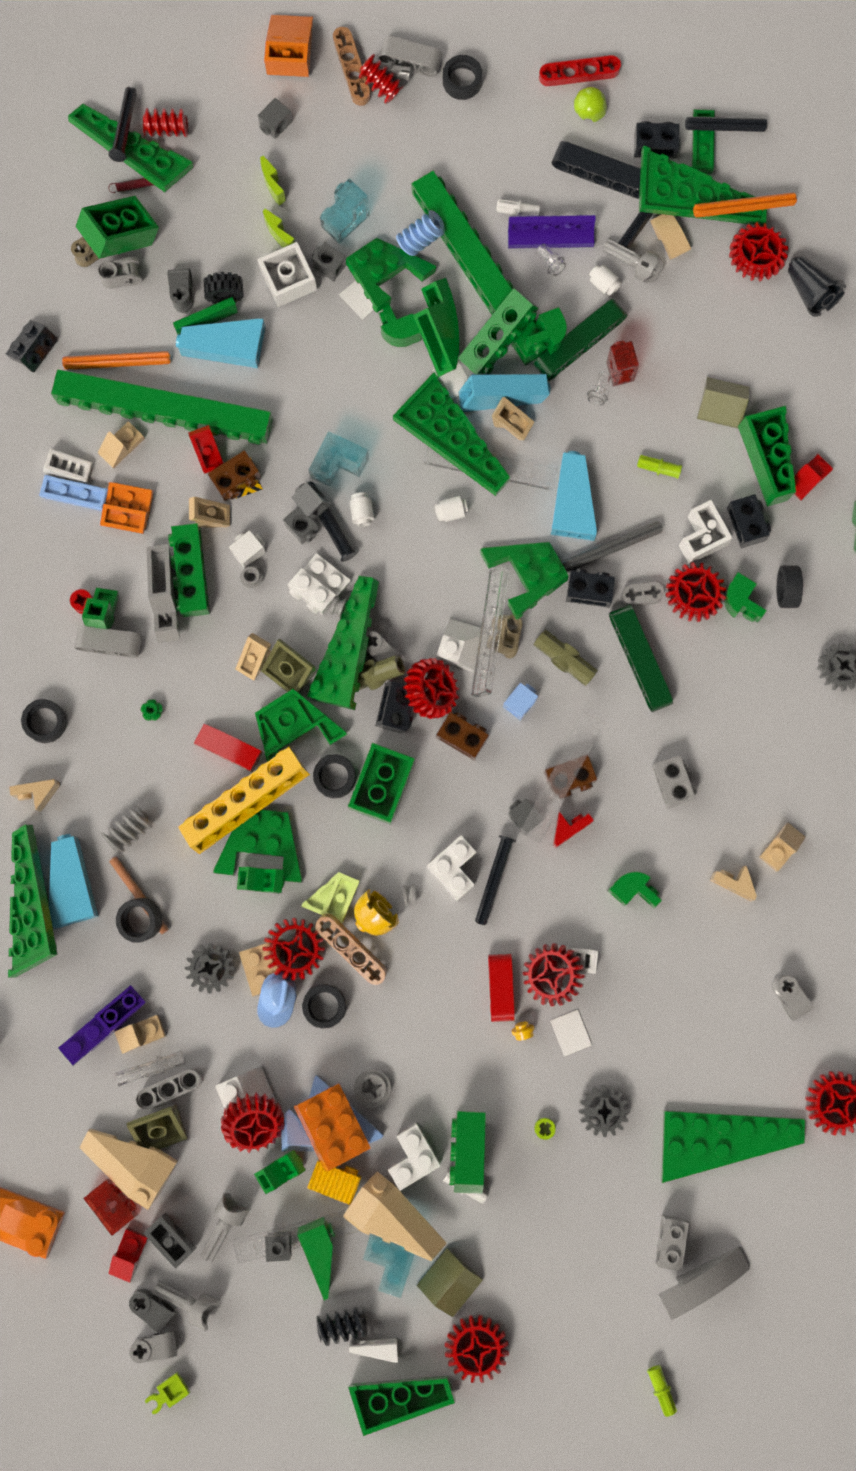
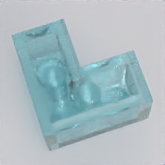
[320,178,370,244]
[308,431,369,487]
[363,1234,414,1298]

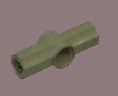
[533,629,598,686]
[357,655,406,690]

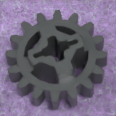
[817,642,856,692]
[185,943,236,994]
[578,1085,630,1137]

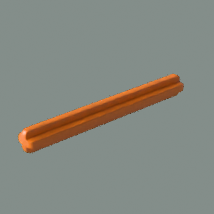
[693,192,797,218]
[62,351,171,370]

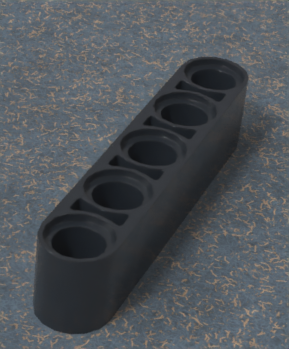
[551,141,641,199]

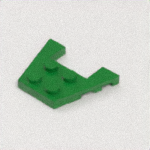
[346,238,437,313]
[480,542,568,620]
[255,689,348,775]
[213,810,302,883]

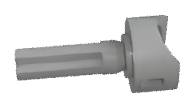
[603,239,663,283]
[201,1193,251,1262]
[152,1281,221,1331]

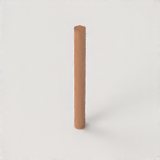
[109,856,169,935]

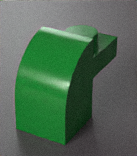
[378,304,421,347]
[523,307,567,355]
[724,572,767,622]
[82,587,119,630]
[236,867,285,894]
[607,872,662,908]
[254,1150,306,1194]

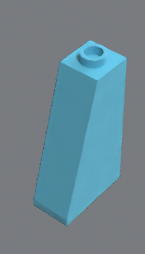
[176,319,266,368]
[458,374,550,412]
[551,451,597,541]
[49,834,99,929]

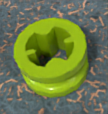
[534,1117,556,1140]

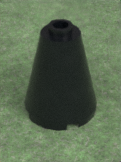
[788,256,846,317]

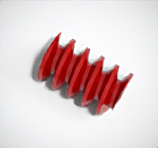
[359,53,404,104]
[143,108,189,137]

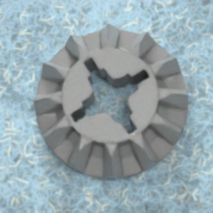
[354,1069,391,1107]

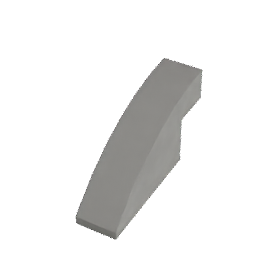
[147,544,180,643]
[658,1246,750,1320]

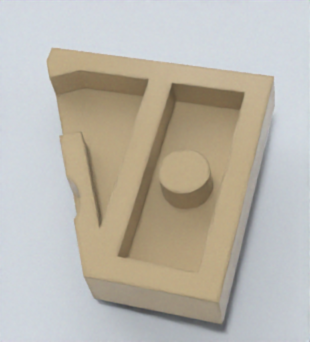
[239,939,282,997]

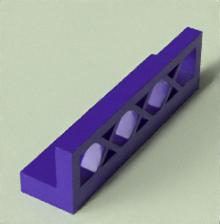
[508,215,596,249]

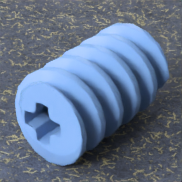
[396,210,445,256]

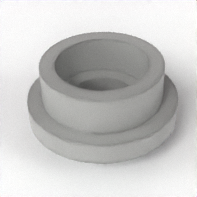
[240,566,263,588]

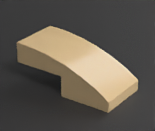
[650,214,691,260]

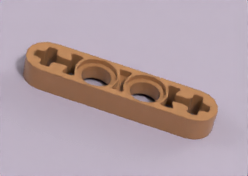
[333,27,370,106]
[315,913,387,985]

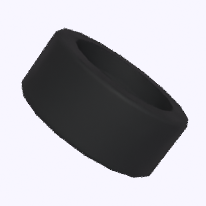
[443,55,482,100]
[776,565,803,608]
[21,699,67,743]
[313,754,356,799]
[116,898,162,943]
[302,984,347,1029]

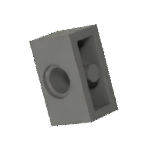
[143,1212,197,1269]

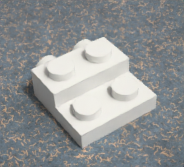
[287,553,351,615]

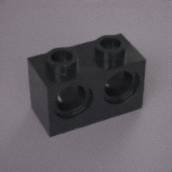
[634,121,680,158]
[727,494,771,549]
[566,569,615,608]
[375,681,414,733]

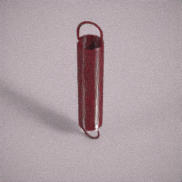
[108,178,154,193]

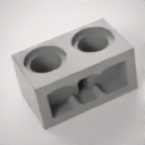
[652,755,697,809]
[655,1215,689,1271]

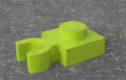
[145,1371,191,1414]

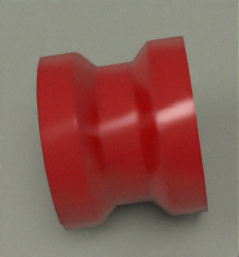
[70,589,93,614]

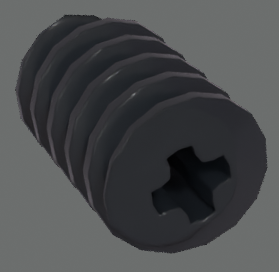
[316,1307,368,1346]

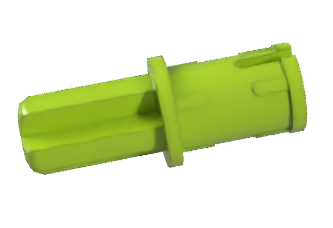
[637,455,682,479]
[647,1365,677,1417]

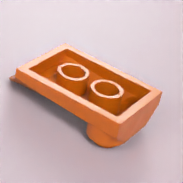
[0,1187,65,1259]

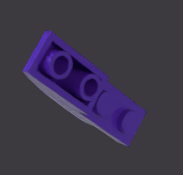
[58,985,146,1066]

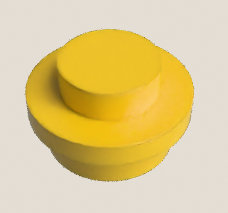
[511,1021,535,1041]

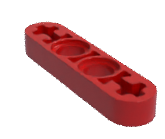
[539,55,621,87]

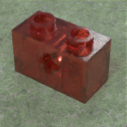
[606,340,639,387]
[83,1178,139,1236]

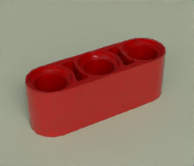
[488,954,515,1022]

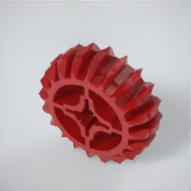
[729,222,788,282]
[665,562,726,622]
[403,658,459,719]
[262,918,325,981]
[522,943,585,1007]
[805,1071,856,1136]
[221,1092,285,1153]
[445,1315,509,1383]

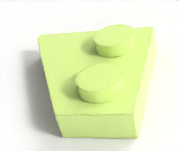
[301,872,360,923]

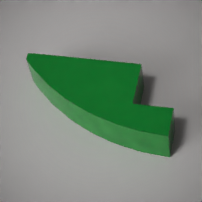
[413,278,459,377]

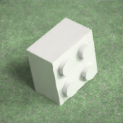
[257,242,317,307]

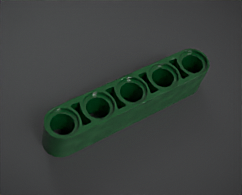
[533,298,628,381]
[609,604,673,713]

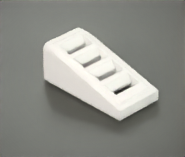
[43,448,93,483]
[552,946,598,974]
[349,1338,398,1363]

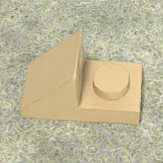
[492,397,534,440]
[98,421,145,469]
[189,496,230,528]
[235,633,271,681]
[9,779,60,812]
[759,823,806,872]
[709,865,757,902]
[115,1015,166,1054]

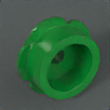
[140,699,163,721]

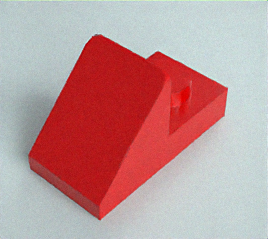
[188,425,223,474]
[794,454,833,501]
[553,812,594,849]
[108,1228,148,1283]

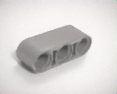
[378,36,443,77]
[74,626,142,658]
[135,1068,203,1110]

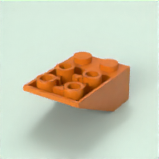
[264,15,313,77]

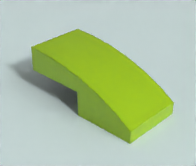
[260,155,286,206]
[262,208,295,248]

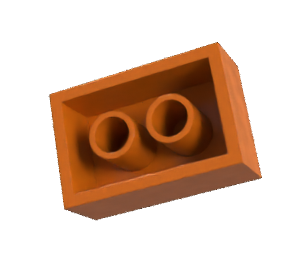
[294,1083,371,1171]

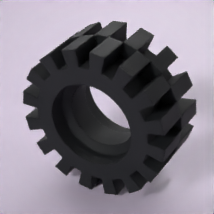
[203,272,244,304]

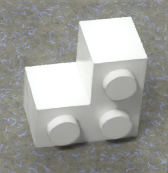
[679,500,732,565]
[427,835,476,901]
[388,1123,441,1191]

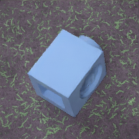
[503,683,538,721]

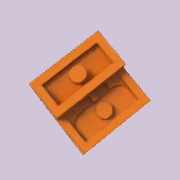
[100,482,154,534]

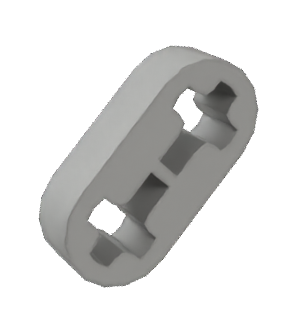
[621,582,664,607]

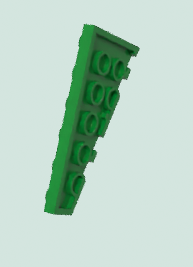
[639,146,767,226]
[392,372,510,496]
[307,576,379,711]
[8,824,58,978]
[661,1111,805,1183]

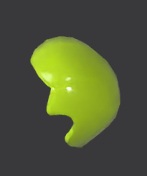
[574,87,607,122]

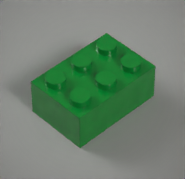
[75,195,159,259]
[348,743,415,825]
[449,1111,486,1194]

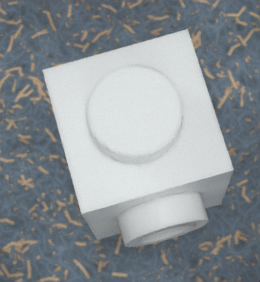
[229,530,266,568]

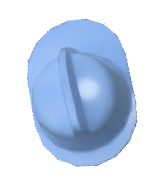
[257,972,297,1028]

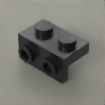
[5,320,58,372]

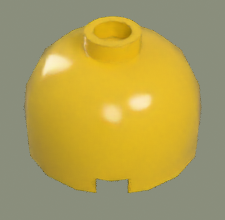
[354,889,399,936]

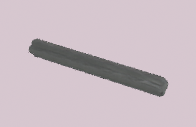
[561,521,663,572]

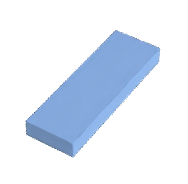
[39,475,108,511]

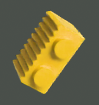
[307,1159,362,1205]

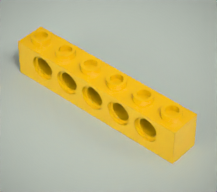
[178,747,310,855]

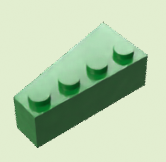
[738,405,796,507]
[348,1376,456,1436]

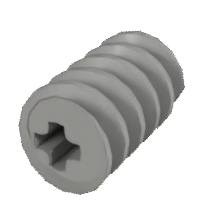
[100,805,153,853]

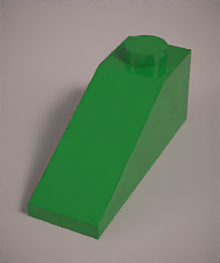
[297,1217,336,1301]

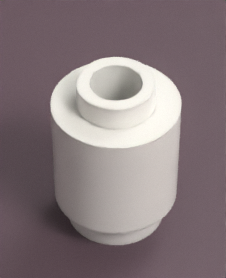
[589,264,622,297]
[349,492,374,527]
[434,496,468,523]

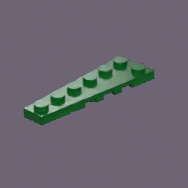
[68,103,193,193]

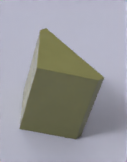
[697,377,749,428]
[261,639,317,694]
[126,1104,187,1149]
[417,1248,483,1317]

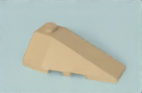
[79,1129,178,1210]
[343,1172,446,1261]

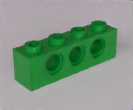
[458,288,539,375]
[168,523,210,618]

